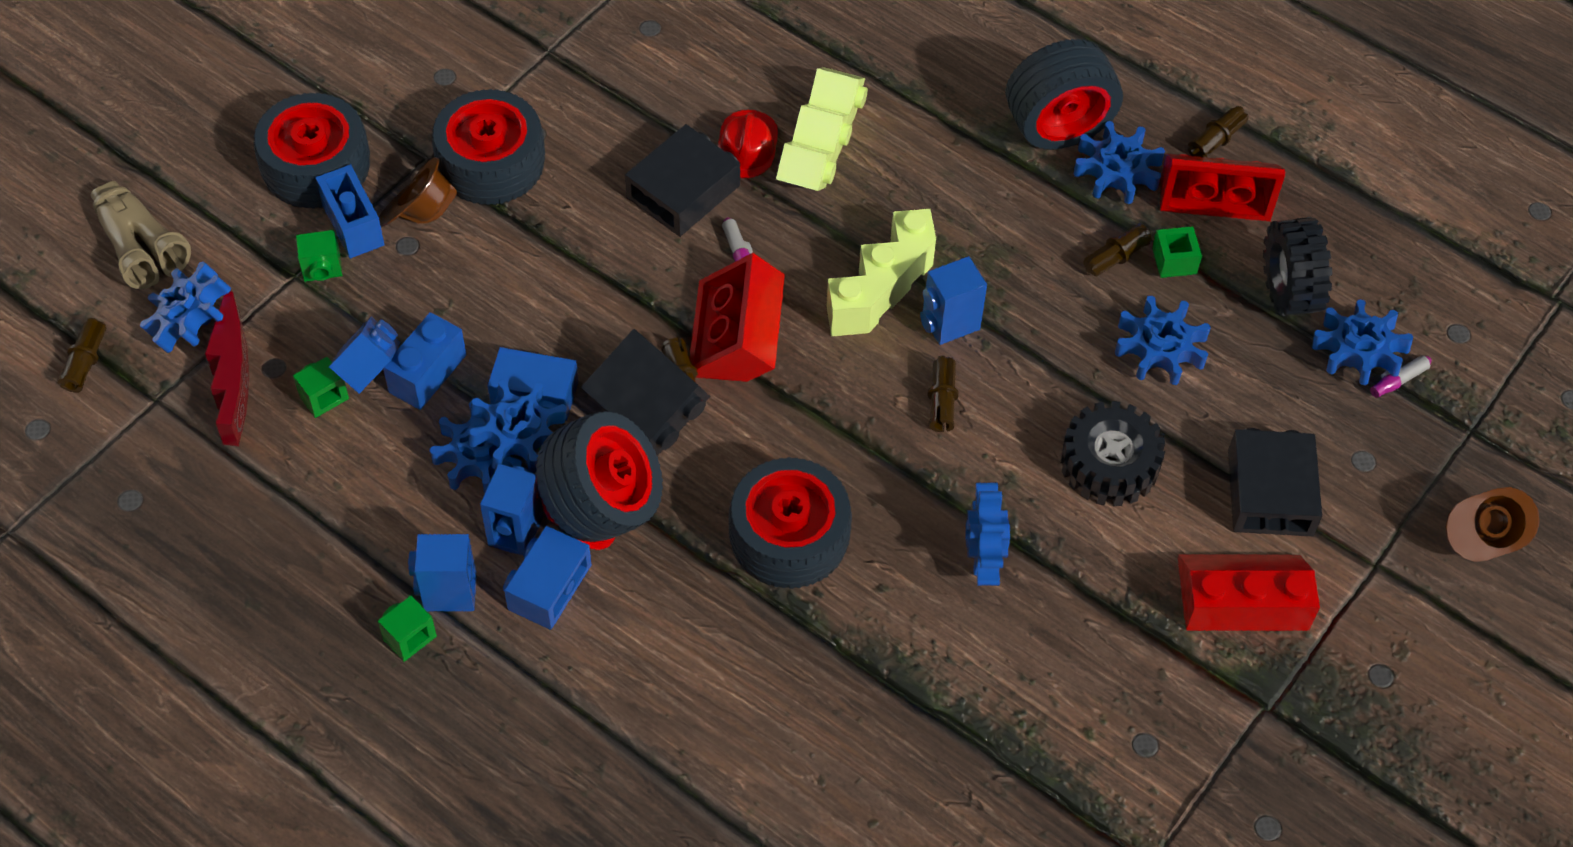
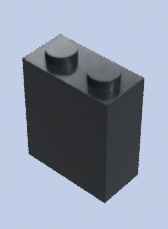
[625,124,740,237]
[581,329,711,455]
[1228,428,1322,537]

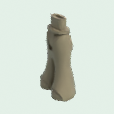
[91,181,191,289]

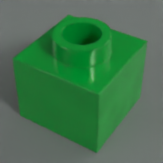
[1152,226,1202,278]
[296,230,342,282]
[293,356,349,418]
[378,596,437,662]

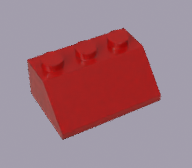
[1160,154,1285,221]
[689,253,785,382]
[1177,554,1320,631]

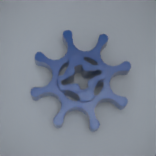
[1073,121,1165,204]
[140,261,231,353]
[1115,296,1211,385]
[1312,299,1413,385]
[469,379,567,473]
[430,401,523,494]
[965,483,1010,586]

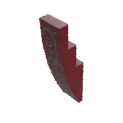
[205,291,249,447]

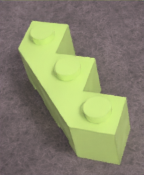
[776,67,868,191]
[826,209,936,336]

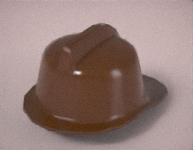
[379,157,457,227]
[1445,487,1540,562]

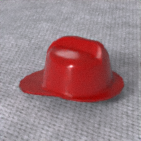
[718,110,778,178]

